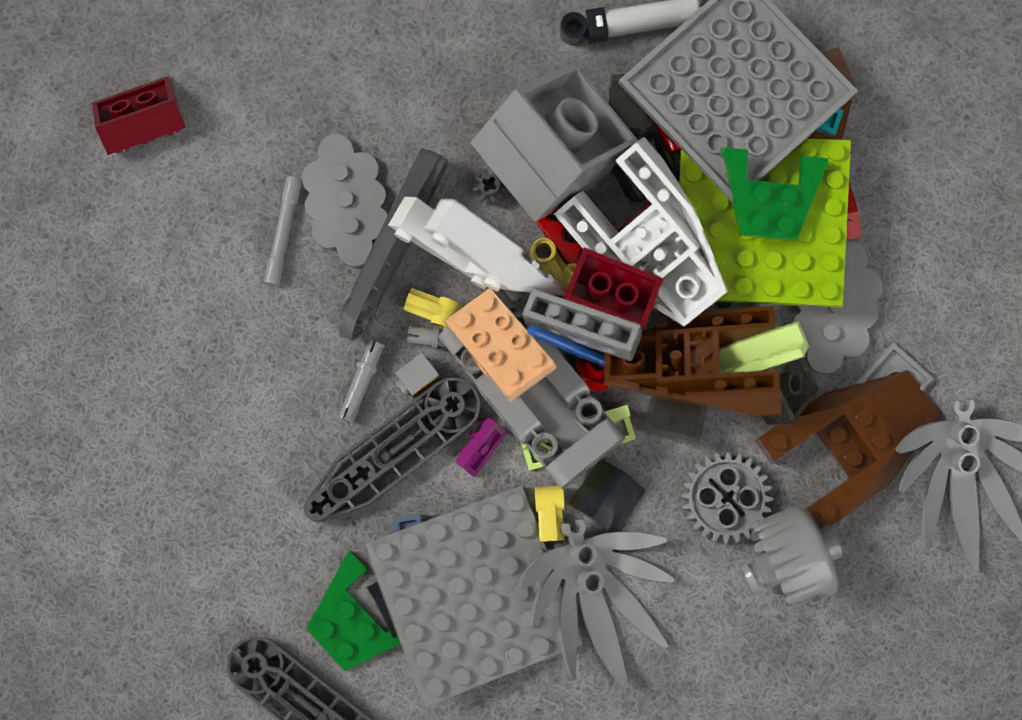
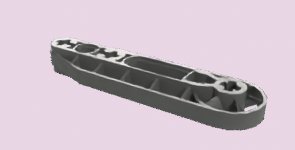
[339,148,448,341]
[304,378,480,523]
[227,636,373,720]

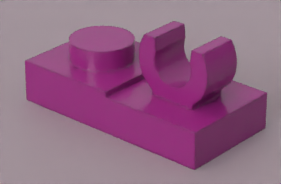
[455,418,507,478]

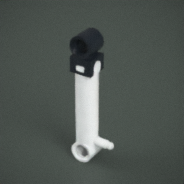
[560,0,709,45]

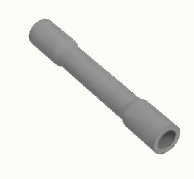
[263,176,302,287]

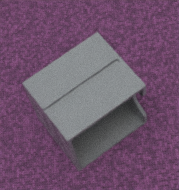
[470,62,638,222]

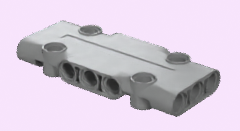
[438,289,626,489]

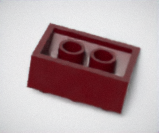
[92,76,186,155]
[563,247,664,334]

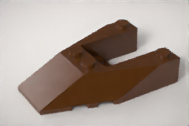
[604,306,782,416]
[755,370,940,529]

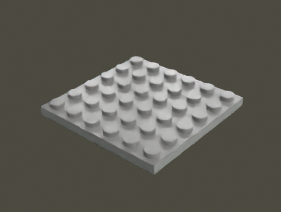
[618,0,858,202]
[364,486,583,707]

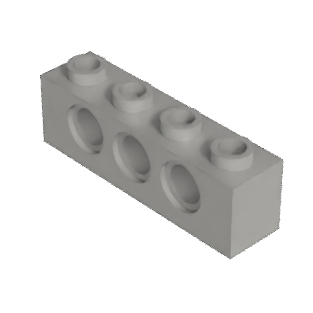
[522,289,642,362]

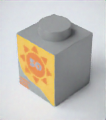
[395,353,440,398]

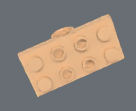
[445,288,556,402]

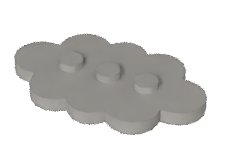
[302,134,388,268]
[792,241,883,375]

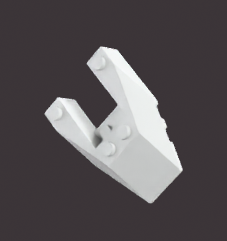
[554,137,728,326]
[388,197,567,296]

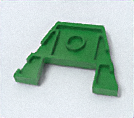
[720,147,828,241]
[306,551,401,671]

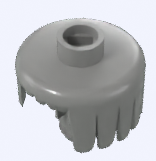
[740,506,843,604]

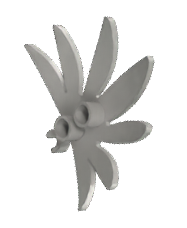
[896,398,1022,572]
[518,519,675,688]

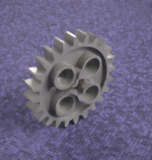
[680,452,773,544]

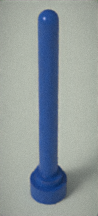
[528,325,605,367]

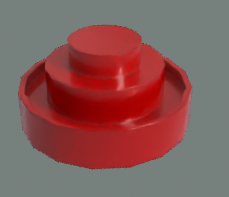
[573,358,608,391]

